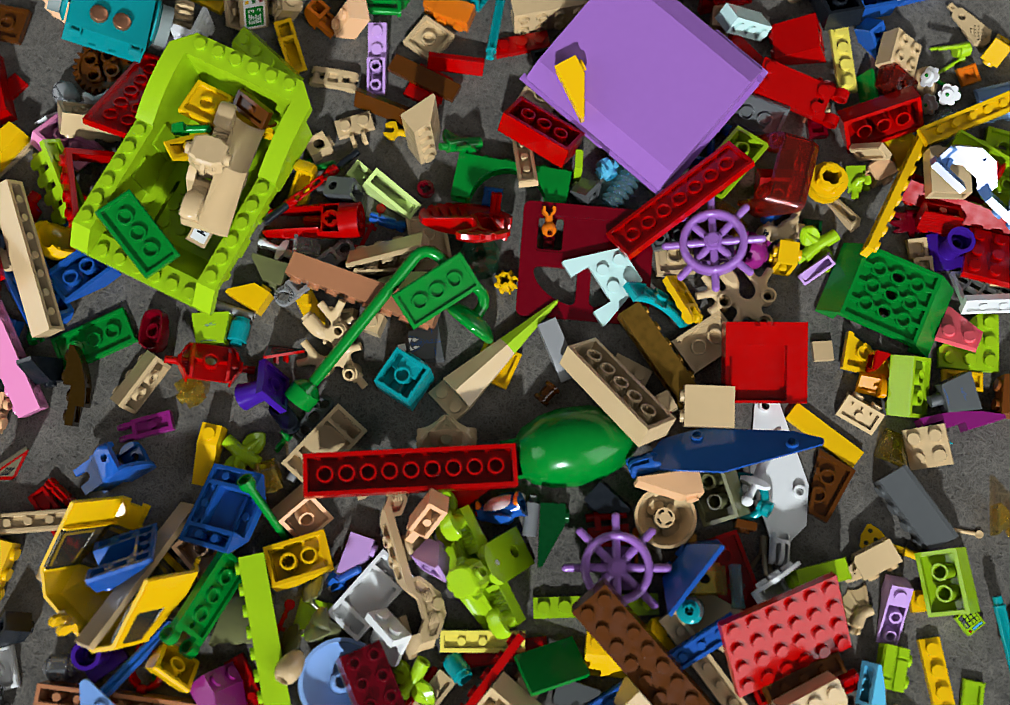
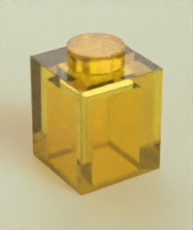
[255,458,283,493]

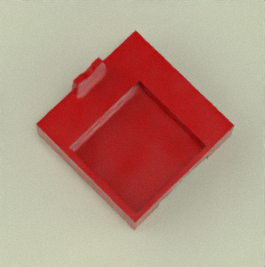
[721,322,808,404]

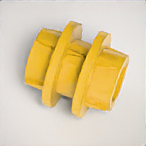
[805,161,849,204]

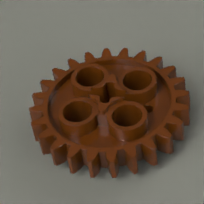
[72,47,133,96]

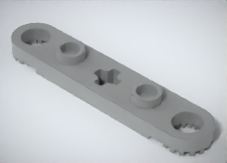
[274,239,355,307]

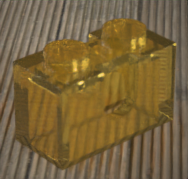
[688,563,728,596]

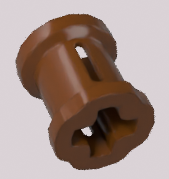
[534,380,560,407]

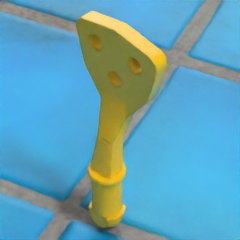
[859,524,918,560]

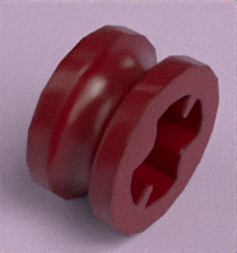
[417,180,434,198]

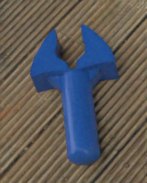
[326,565,362,591]

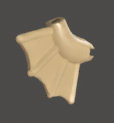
[842,585,875,636]

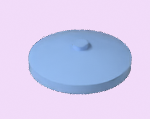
[298,637,367,705]

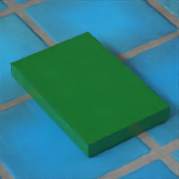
[514,636,590,697]

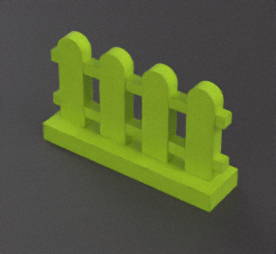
[30,138,85,225]

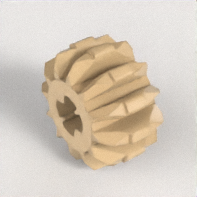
[173,0,195,30]

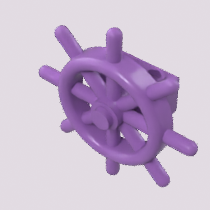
[661,197,766,292]
[561,512,672,609]

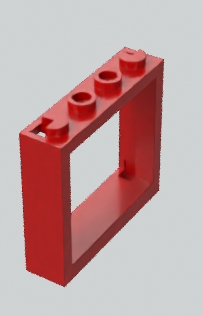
[58,147,115,228]

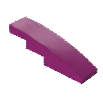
[914,411,1006,432]

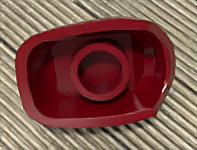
[138,309,170,353]

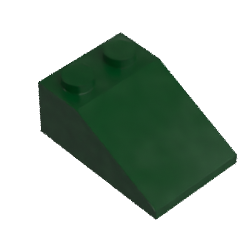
[537,503,570,569]

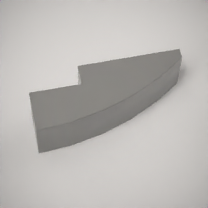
[537,317,572,383]

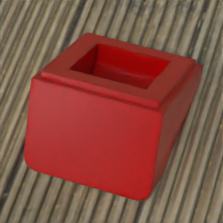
[865,350,891,373]

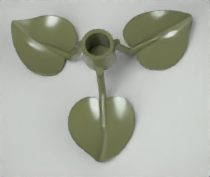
[280,574,341,657]

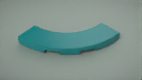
[623,282,694,328]

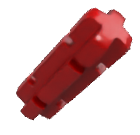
[44,477,77,508]

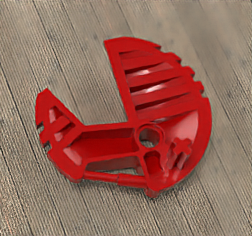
[419,192,513,243]

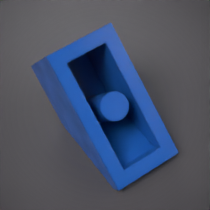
[854,18,886,59]

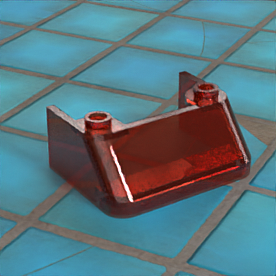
[737,131,819,218]

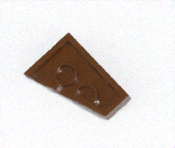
[807,449,856,523]

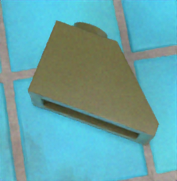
[251,253,289,291]

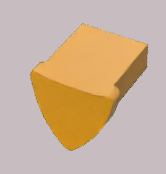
[855,371,887,398]

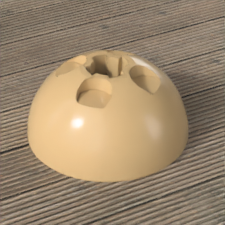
[634,491,697,549]

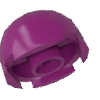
[734,231,769,270]

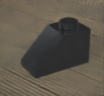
[16,356,64,388]
[584,479,631,514]
[0,611,35,648]

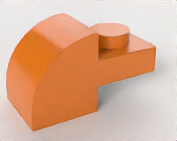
[304,0,335,39]

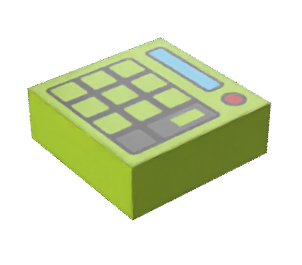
[953,612,986,636]

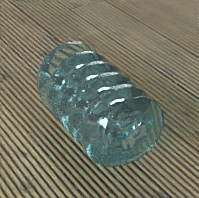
[602,169,640,208]

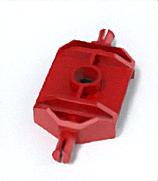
[164,342,255,387]

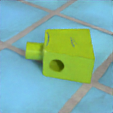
[192,311,234,347]

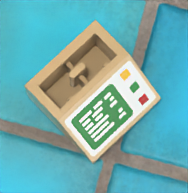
[224,0,269,30]

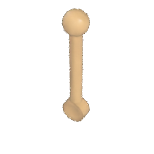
[954,528,984,538]

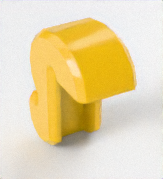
[288,159,318,206]

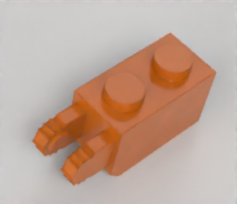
[423,0,476,32]

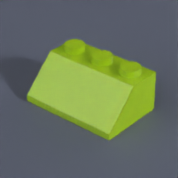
[885,355,931,418]
[914,547,981,618]

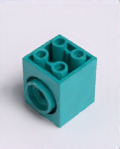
[374,347,435,412]

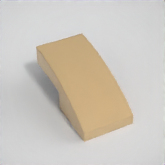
[905,237,935,272]

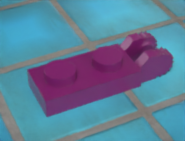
[117,410,176,443]

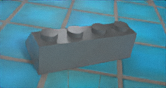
[873,464,959,552]

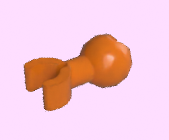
[541,206,557,237]

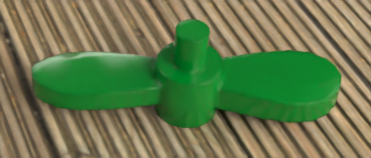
[274,430,293,453]

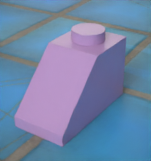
[336,532,378,574]
[411,538,450,582]

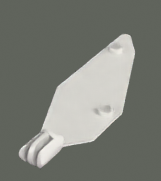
[749,403,809,566]

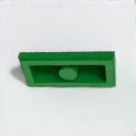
[856,68,879,103]

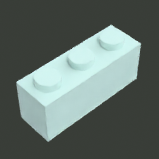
[715,3,772,42]

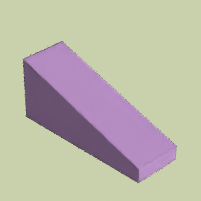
[798,252,836,285]

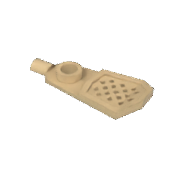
[946,2,992,48]
[353,266,398,277]

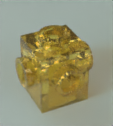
[173,378,207,409]

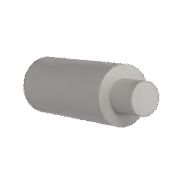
[522,495,540,537]

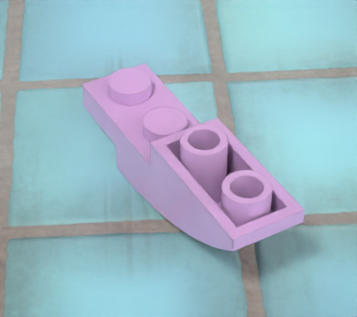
[367,23,388,95]

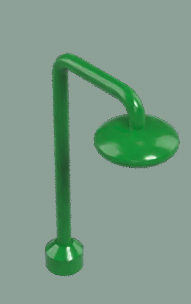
[284,245,494,412]

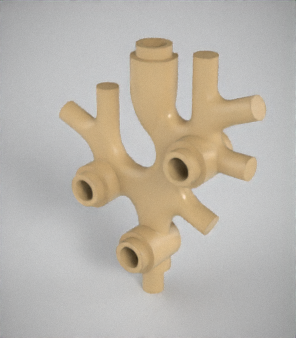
[695,262,777,322]
[296,299,368,390]

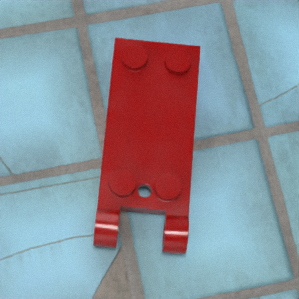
[753,57,850,129]

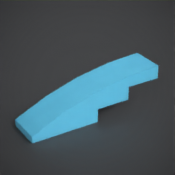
[855,660,886,705]

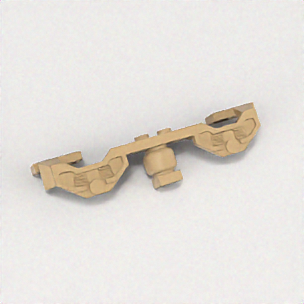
[357,493,446,661]

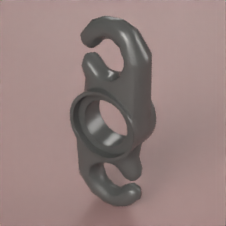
[296,396,334,439]

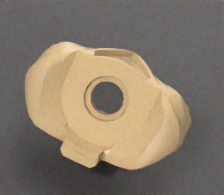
[416,415,477,448]

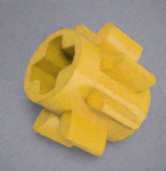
[494,270,518,295]

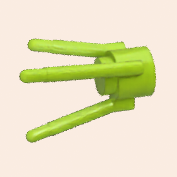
[929,41,972,74]

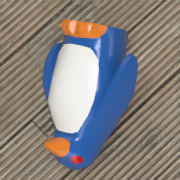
[474,491,528,525]

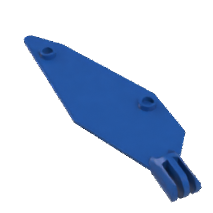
[625,428,824,478]

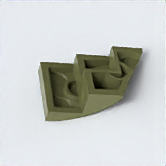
[209,587,276,647]

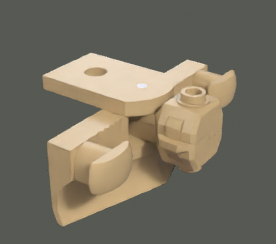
[179,101,265,237]

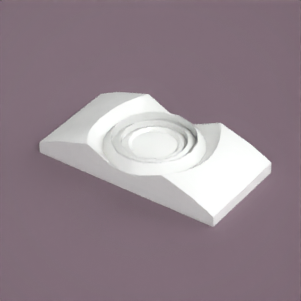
[328,549,414,641]

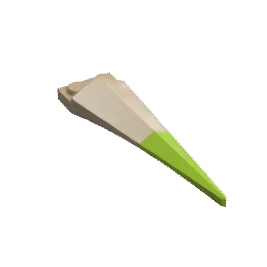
[428,299,558,421]

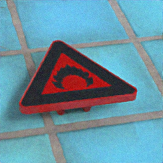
[263,345,305,364]

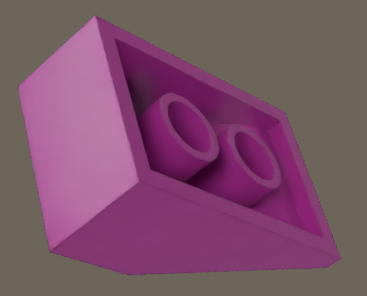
[190,662,247,705]

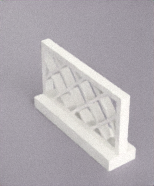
[950,271,1010,314]

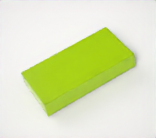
[573,149,584,182]
[959,678,985,705]

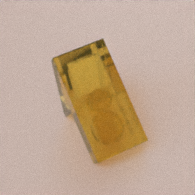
[990,503,1010,538]

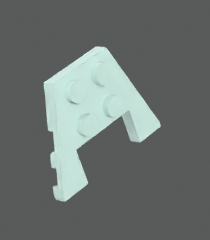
[562,248,643,327]

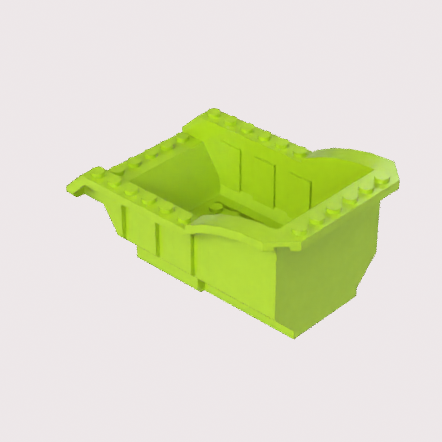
[70,33,313,316]

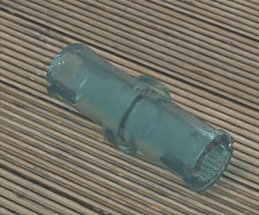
[728,564,746,609]

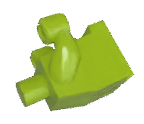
[845,165,871,199]

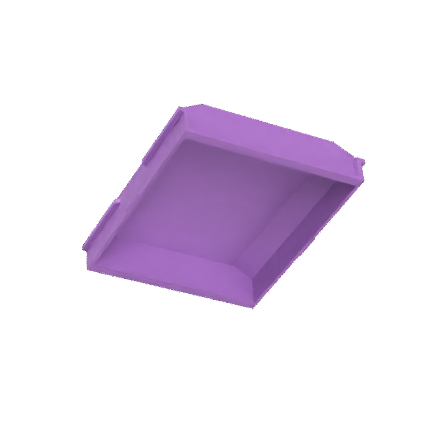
[519,0,769,195]

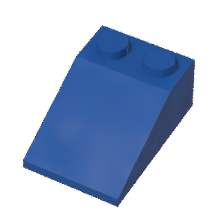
[48,250,122,304]

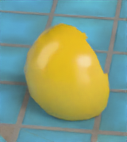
[35,220,76,261]

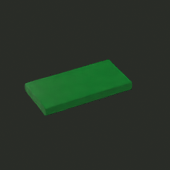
[94,189,181,280]
[391,252,482,330]
[50,307,138,369]

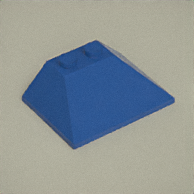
[178,463,266,554]
[85,523,158,592]
[662,539,725,617]

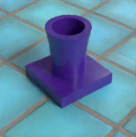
[923,227,976,272]
[234,359,289,414]
[71,643,130,684]

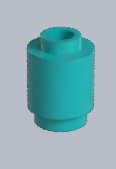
[227,316,251,347]
[443,653,473,686]

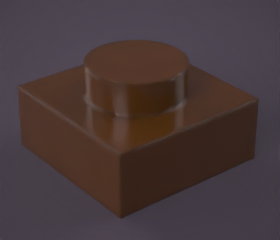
[732,518,758,535]

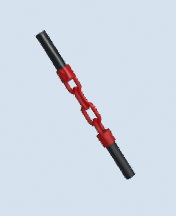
[262,149,360,225]

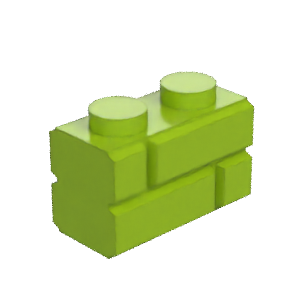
[876,643,912,693]

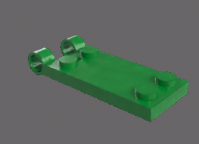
[159,551,242,660]

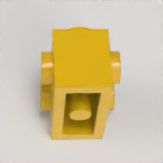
[767,238,802,277]

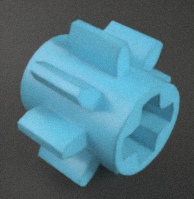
[595,157,619,181]

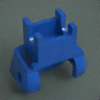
[73,442,157,495]

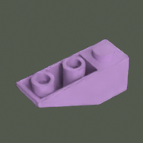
[876,574,914,646]

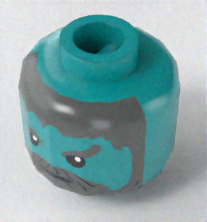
[676,595,705,624]

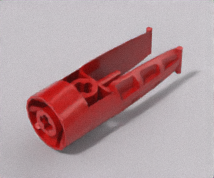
[262,202,366,240]

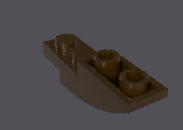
[62,345,92,427]

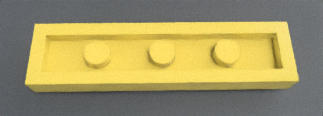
[828,27,858,93]
[440,630,525,653]

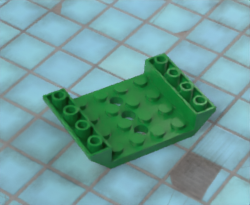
[815,242,954,358]

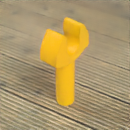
[383,121,406,141]

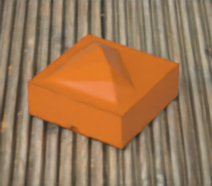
[955,63,981,88]

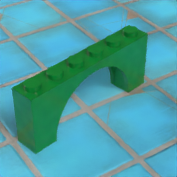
[450,152,572,204]

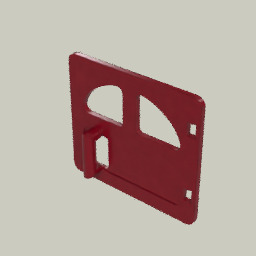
[516,200,653,325]

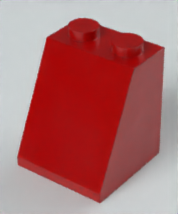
[768,13,826,65]

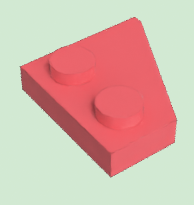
[935,306,983,353]

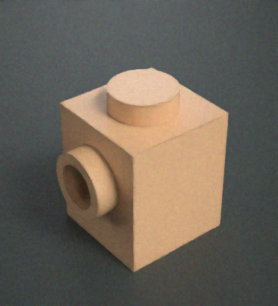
[865,159,898,188]

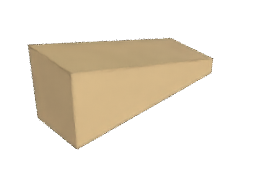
[827,199,861,233]

